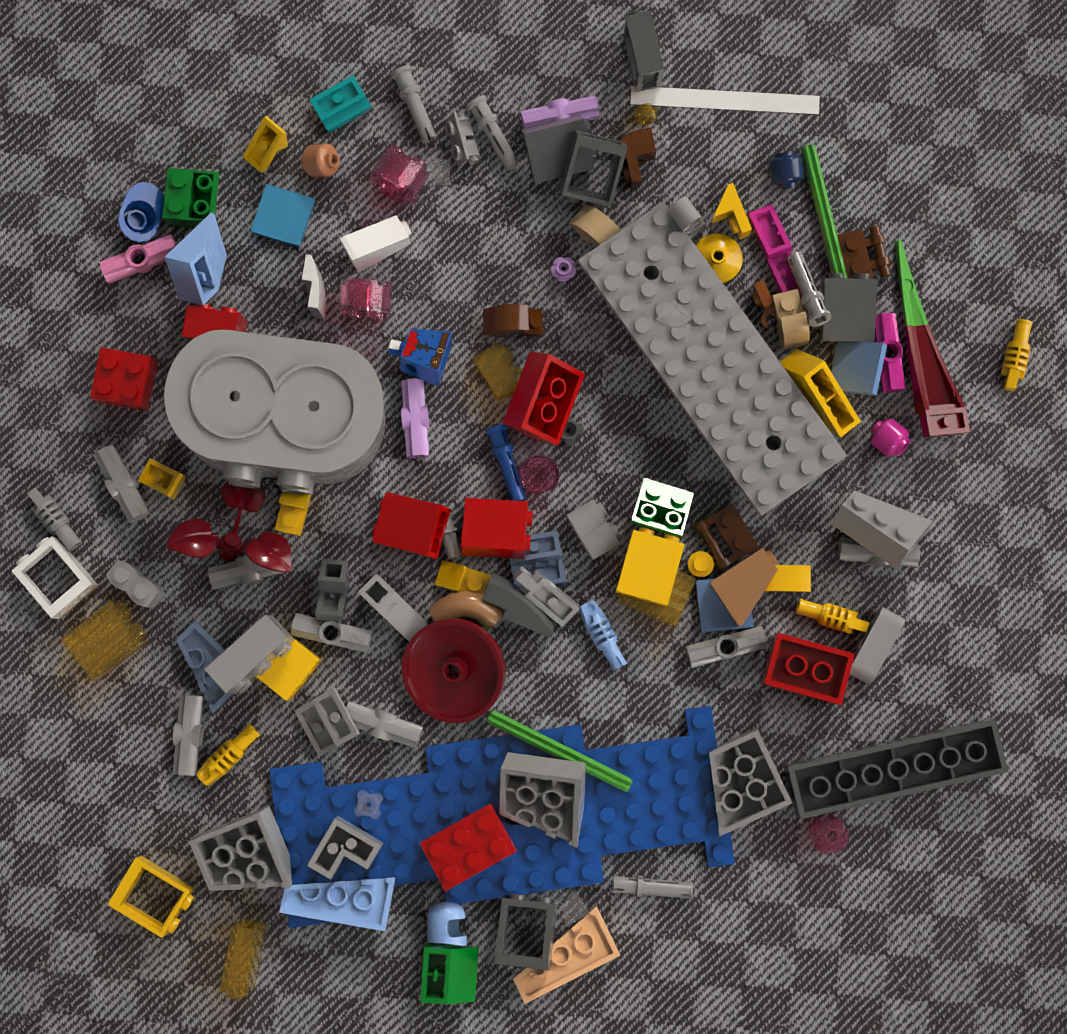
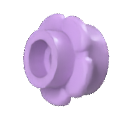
[551,257,576,282]

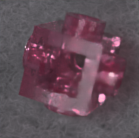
[808,815,850,855]

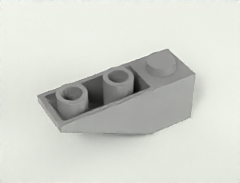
[358,573,428,642]

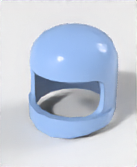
[427,902,467,946]

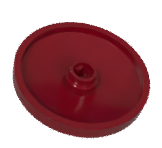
[402,618,506,723]

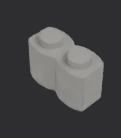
[566,499,621,561]
[106,560,165,609]

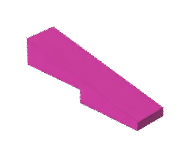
[748,204,802,299]

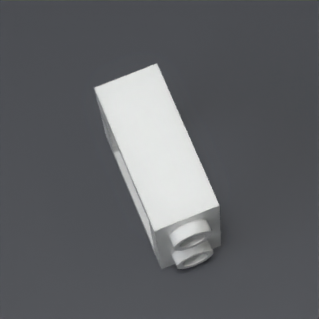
[12,537,98,619]

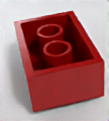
[502,351,585,446]
[760,633,855,705]
[419,802,517,891]

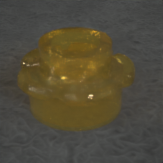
[633,103,658,125]

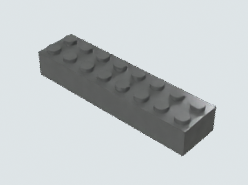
[784,719,1008,819]

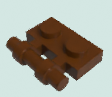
[837,226,891,279]

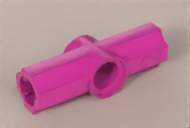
[875,313,905,393]

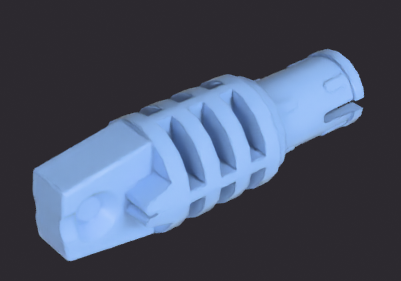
[579,600,627,671]

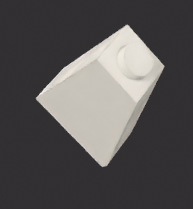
[340,215,412,273]

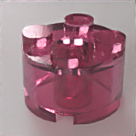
[369,145,429,205]
[339,278,392,320]

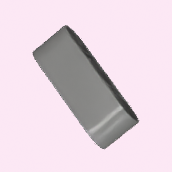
[668,196,706,238]
[850,606,905,685]

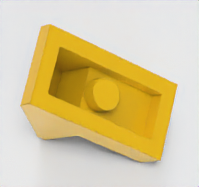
[242,116,288,173]
[711,183,752,240]
[138,458,186,499]
[275,486,314,536]
[435,560,491,595]

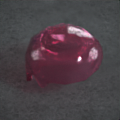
[518,455,560,494]

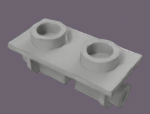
[445,111,480,169]

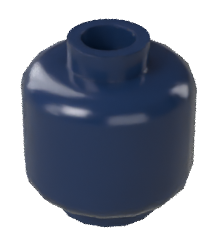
[769,151,804,189]

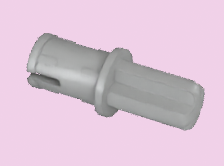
[442,507,462,559]

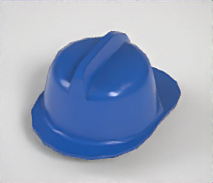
[118,182,164,242]

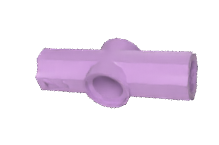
[521,95,600,128]
[401,378,429,459]

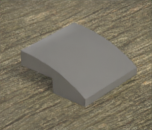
[295,687,360,757]

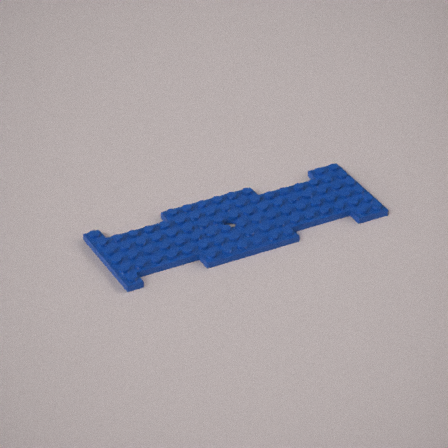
[269,706,735,928]

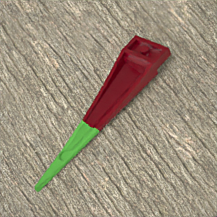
[895,240,970,438]

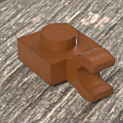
[751,280,778,329]

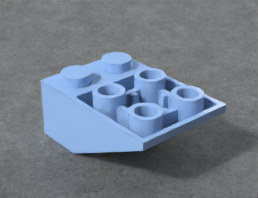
[165,213,227,305]

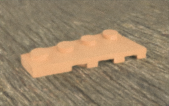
[513,906,621,1004]

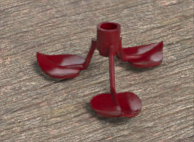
[167,480,291,573]

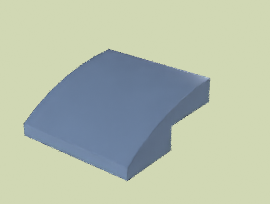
[510,530,567,587]

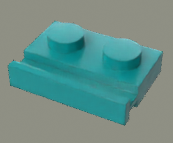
[309,75,372,134]

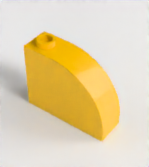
[780,349,861,437]

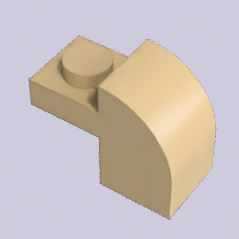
[569,204,620,247]
[772,289,810,350]

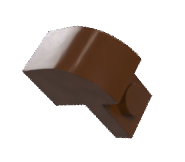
[621,127,657,190]
[483,304,543,338]

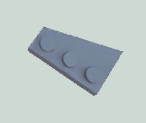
[176,621,233,714]

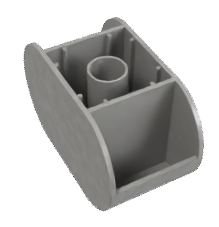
[164,330,386,495]

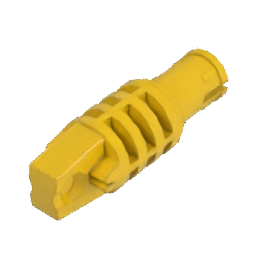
[1001,319,1033,392]
[795,598,869,634]
[196,723,260,786]

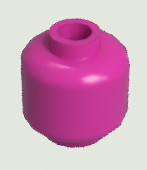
[870,419,911,457]

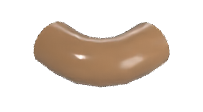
[429,591,503,629]

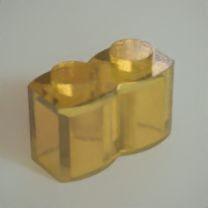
[472,342,522,404]

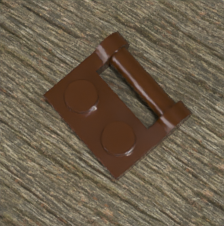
[693,503,759,571]

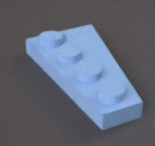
[279,877,396,932]

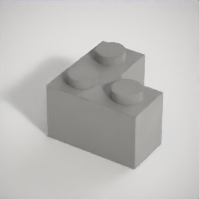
[307,816,384,879]

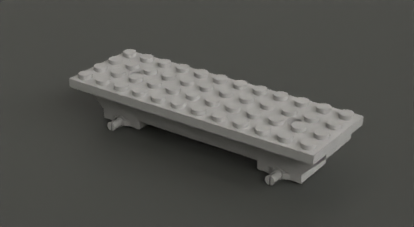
[578,202,847,517]

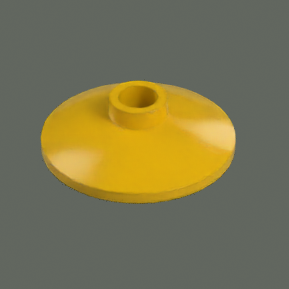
[696,234,743,283]

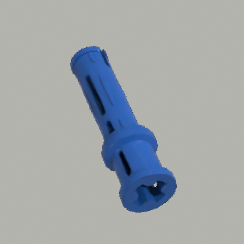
[485,424,526,501]

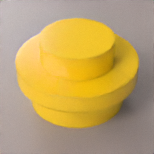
[688,551,714,577]

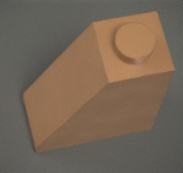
[709,548,778,627]

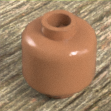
[301,143,340,178]

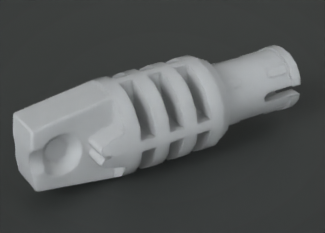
[27,487,82,552]

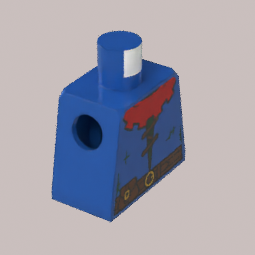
[388,329,452,386]

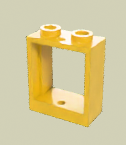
[107,855,195,938]

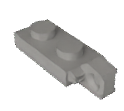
[514,566,580,627]

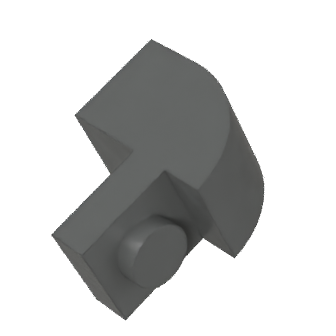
[315,559,349,622]

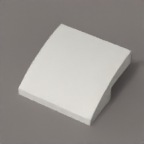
[302,254,326,320]

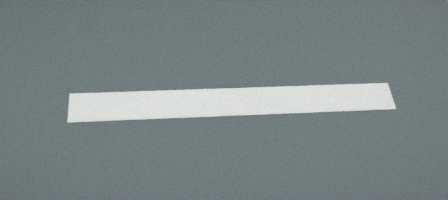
[630,86,820,114]

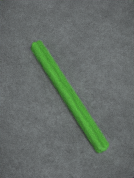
[801,145,848,278]
[487,710,632,792]

